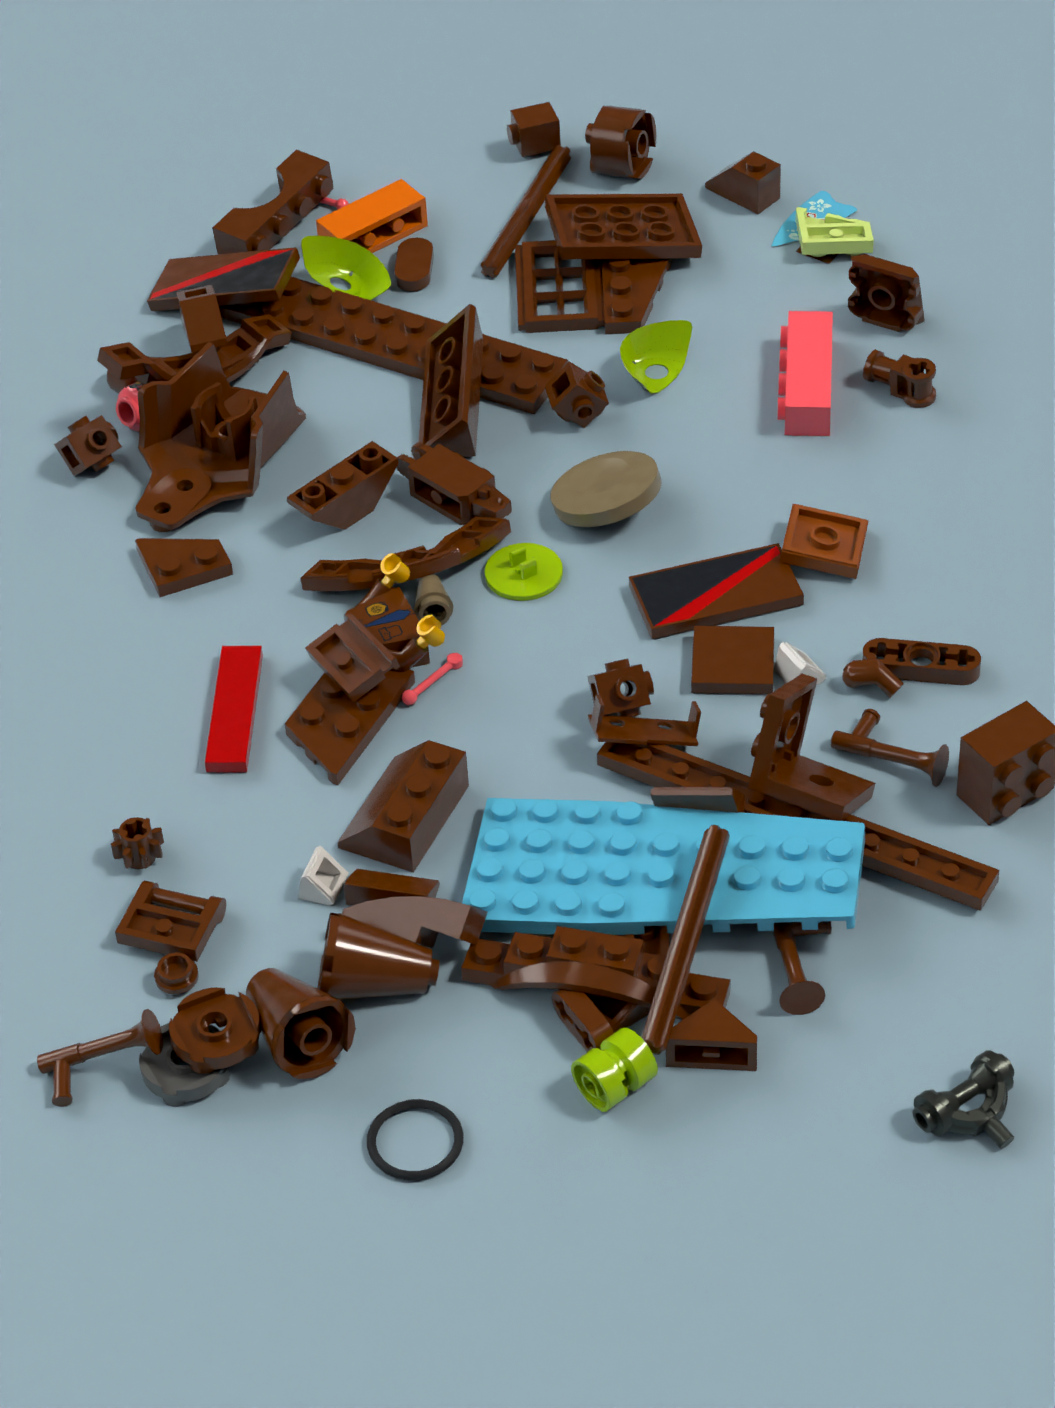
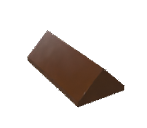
[418,304,484,457]

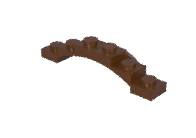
[97,314,292,385]
[461,926,731,1020]

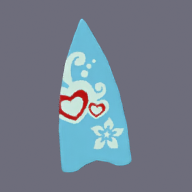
[772,191,857,247]

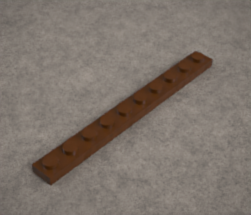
[597,742,1000,911]

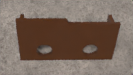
[588,694,701,746]

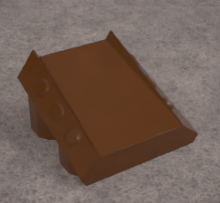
[848,254,925,332]

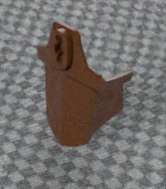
[135,342,306,532]

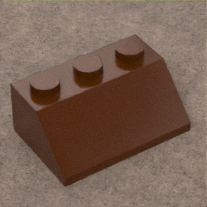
[337,740,469,873]

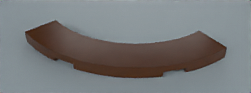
[300,516,511,591]

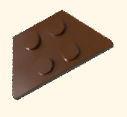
[285,669,415,785]

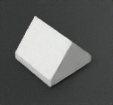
[774,642,826,685]
[298,846,349,906]

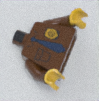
[344,553,445,672]

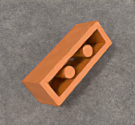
[316,179,428,253]

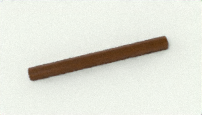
[481,145,571,278]
[641,825,730,1055]

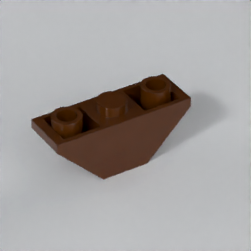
[176,285,228,353]
[287,441,399,530]

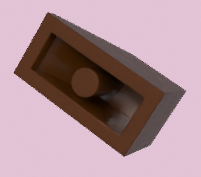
[705,151,781,214]

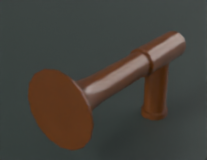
[831,708,949,787]
[773,921,832,1015]
[37,1009,163,1107]

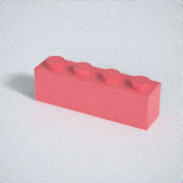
[777,311,833,436]

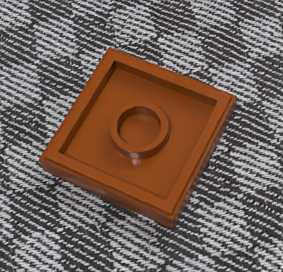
[779,504,869,579]

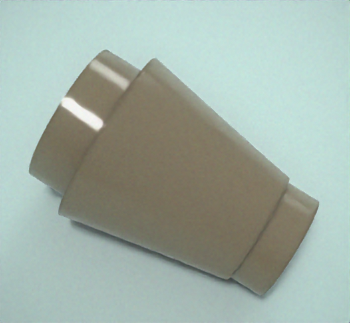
[414,574,453,626]

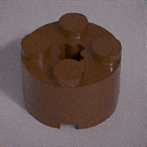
[585,106,657,179]

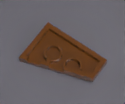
[601,258,672,334]

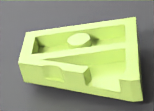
[795,207,874,257]

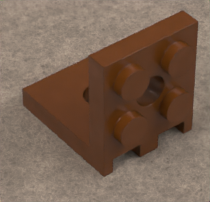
[748,673,876,821]

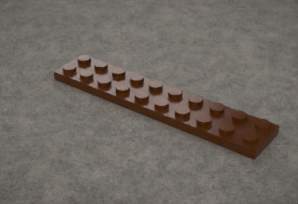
[219,277,568,414]

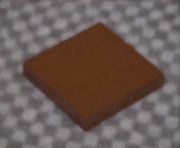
[691,626,774,694]

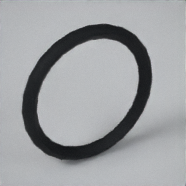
[367,1099,464,1180]

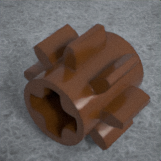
[111,817,164,869]

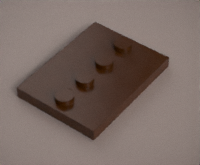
[545,193,702,260]

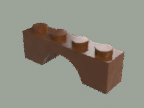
[212,149,334,254]

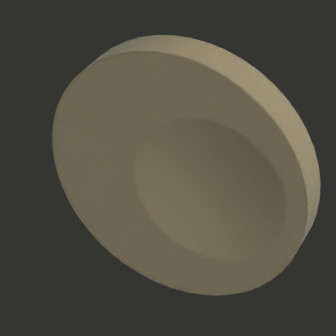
[550,451,662,527]

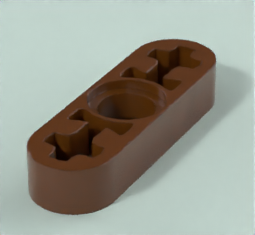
[862,638,981,685]

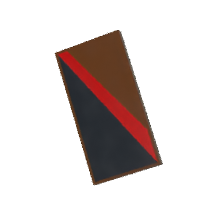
[147,247,300,311]
[629,543,804,639]

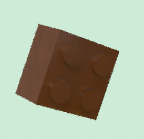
[956,701,1055,825]

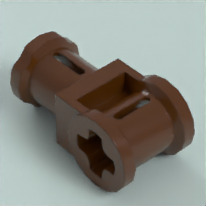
[863,349,936,408]

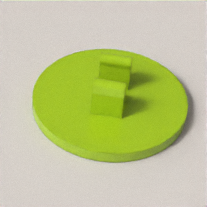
[485,543,563,601]

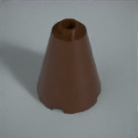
[317,912,440,1000]
[246,968,356,1079]

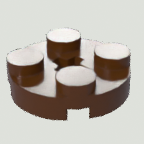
[169,987,261,1074]

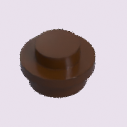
[154,952,199,994]

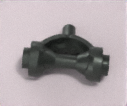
[912,1050,1014,1149]

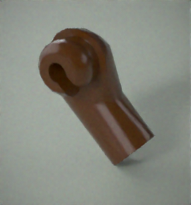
[842,658,904,698]

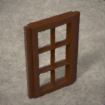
[515,240,605,333]

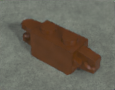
[397,441,512,525]

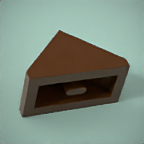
[666,998,757,1071]

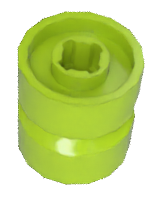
[571,1028,658,1112]

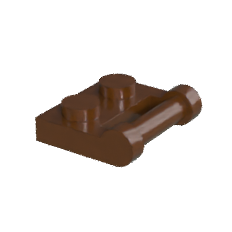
[115,880,227,962]

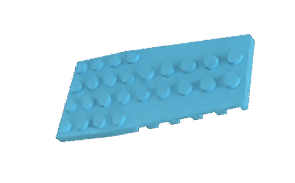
[462,798,865,935]

